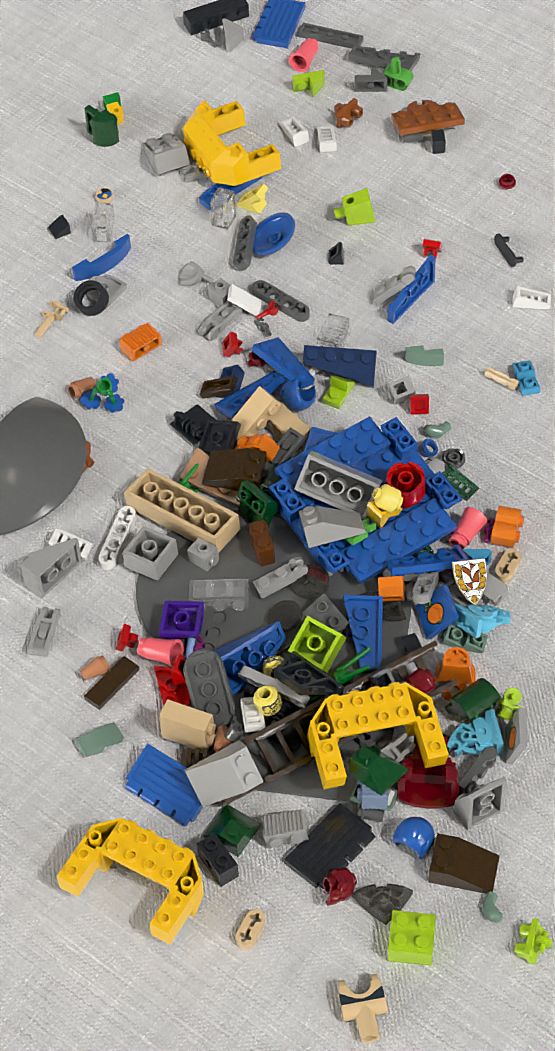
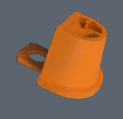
[435,647,476,701]

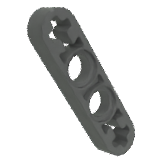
[233,215,257,271]
[253,280,310,322]

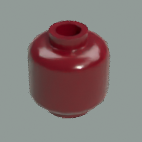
[406,668,437,694]

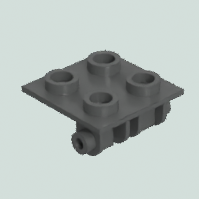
[294,594,349,633]

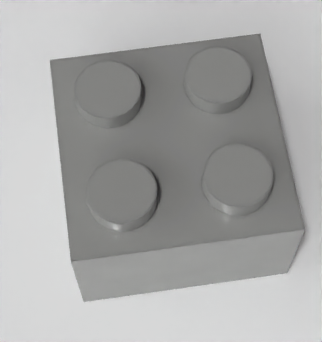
[122,526,178,581]

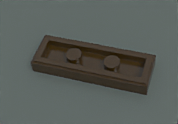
[84,656,140,710]

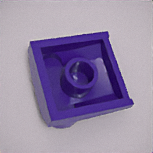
[159,601,204,639]

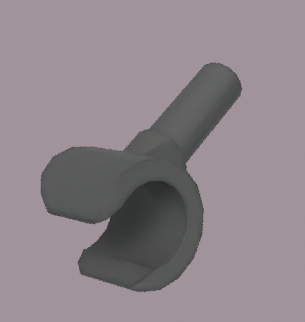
[200,29,218,48]

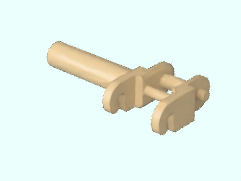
[35,300,69,338]

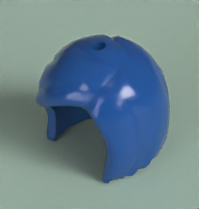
[280,379,316,412]
[393,816,435,859]

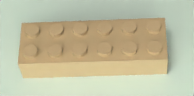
[124,468,240,553]

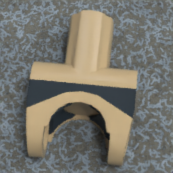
[338,974,388,1043]

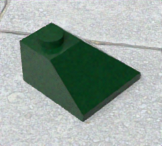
[348,746,408,796]
[203,805,261,857]

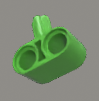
[382,57,414,91]

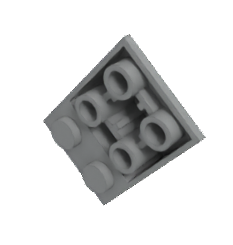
[142,133,190,174]

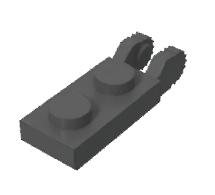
[458,746,497,796]

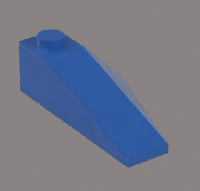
[214,621,286,695]

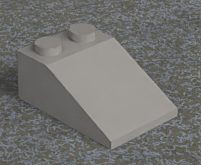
[299,506,366,548]
[20,538,82,599]
[184,740,263,807]
[454,777,507,830]

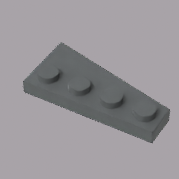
[348,46,420,71]

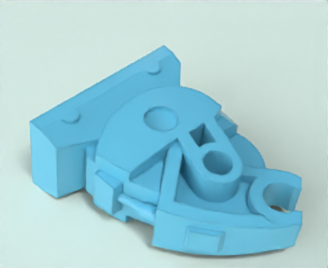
[453,603,511,638]
[447,709,504,757]

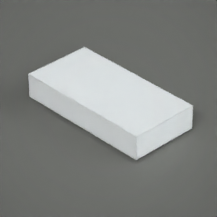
[227,284,261,316]

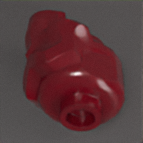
[323,867,357,906]

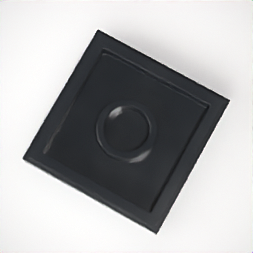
[198,419,241,456]

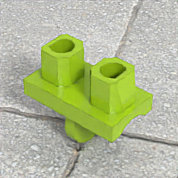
[495,687,523,721]
[514,918,553,965]

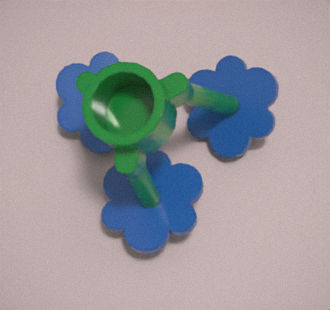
[80,373,124,413]

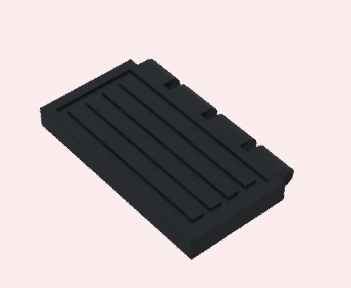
[284,803,375,890]

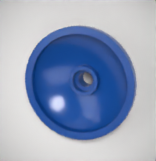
[253,212,295,255]

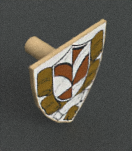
[452,559,487,605]

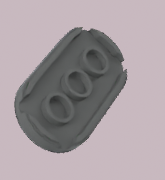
[183,649,236,730]

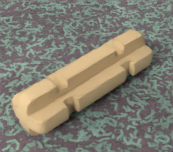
[485,367,519,390]

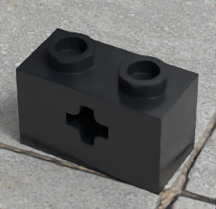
[197,833,239,887]

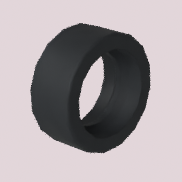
[73,280,109,316]

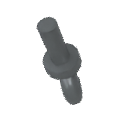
[255,318,272,336]

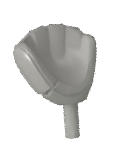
[180,261,214,286]

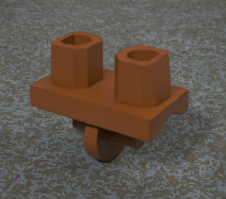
[334,98,363,129]

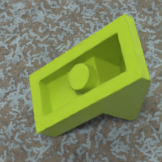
[292,70,325,97]
[323,376,355,409]

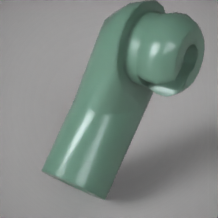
[423,421,452,438]

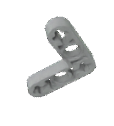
[383,568,438,604]

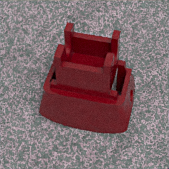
[397,735,459,809]

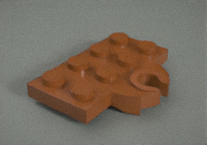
[391,100,465,136]

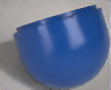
[418,439,438,457]

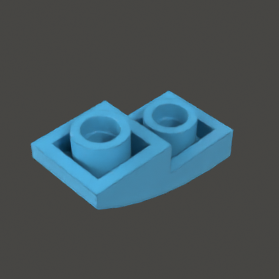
[513,360,540,396]

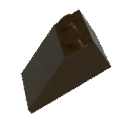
[202,448,267,491]
[429,833,500,894]

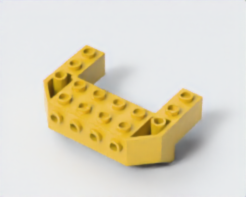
[183,100,281,186]
[308,682,449,789]
[57,818,204,944]

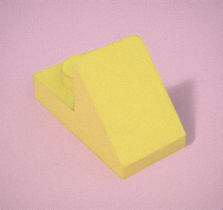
[236,184,268,214]

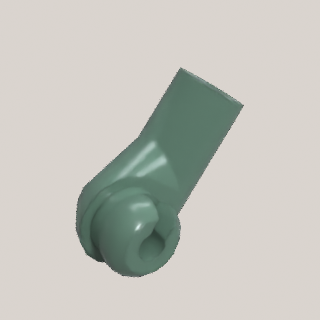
[482,892,503,923]

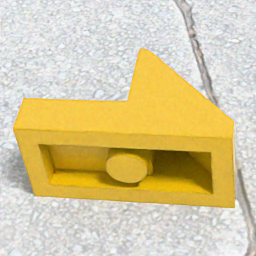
[367,501,402,528]

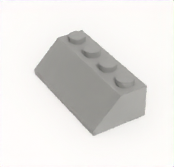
[294,451,383,519]

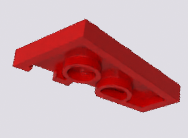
[154,666,191,707]

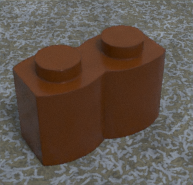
[249,520,275,567]

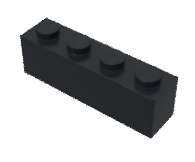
[183,0,249,35]

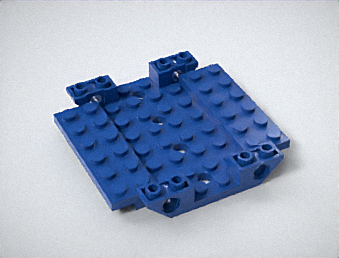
[269,416,462,584]

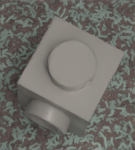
[208,278,231,307]
[187,537,219,572]

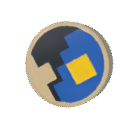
[96,188,113,204]

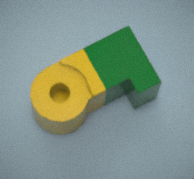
[103,92,124,125]

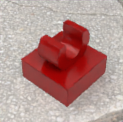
[422,239,442,258]
[222,331,243,358]
[410,394,429,414]
[115,624,139,652]

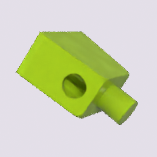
[334,188,376,226]

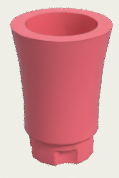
[289,38,319,72]
[448,507,487,549]
[137,637,184,666]

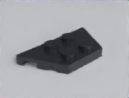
[274,651,344,695]

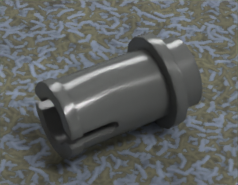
[402,132,423,143]
[358,804,385,822]

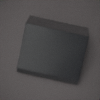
[328,242,344,265]

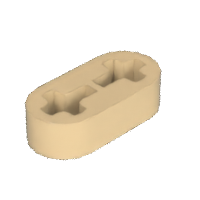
[495,549,521,583]
[236,909,265,950]

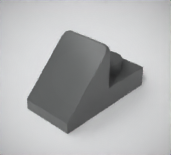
[355,67,387,92]

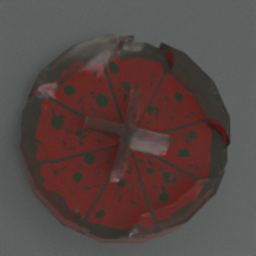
[291,564,330,600]

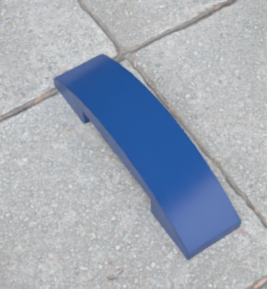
[72,234,131,281]

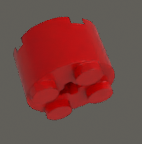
[386,462,425,509]

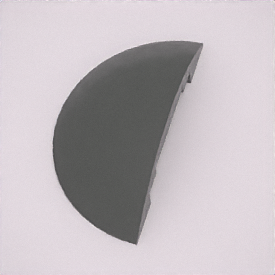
[0,397,87,535]

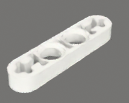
[98,506,136,570]

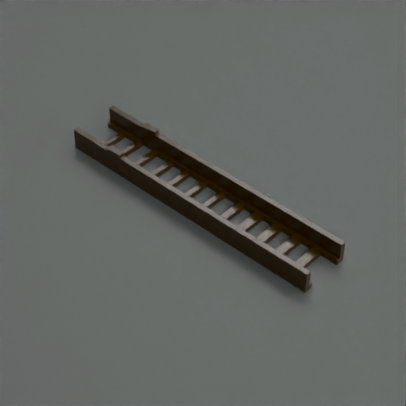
[221,641,458,807]

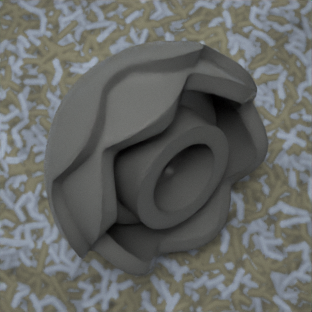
[442,448,465,470]

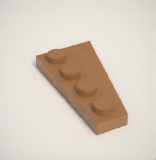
[179,447,241,508]

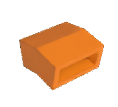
[378,576,405,602]

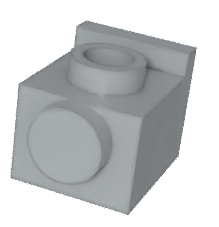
[386,376,416,404]

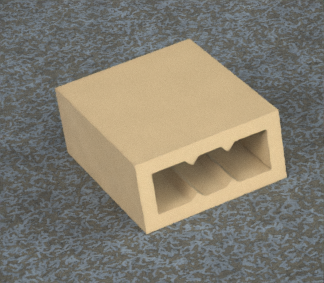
[159,699,216,750]

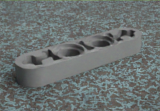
[238,666,310,708]

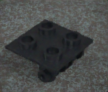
[170,404,216,445]
[265,700,312,751]

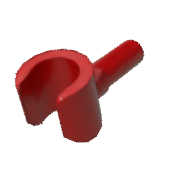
[255,301,279,319]

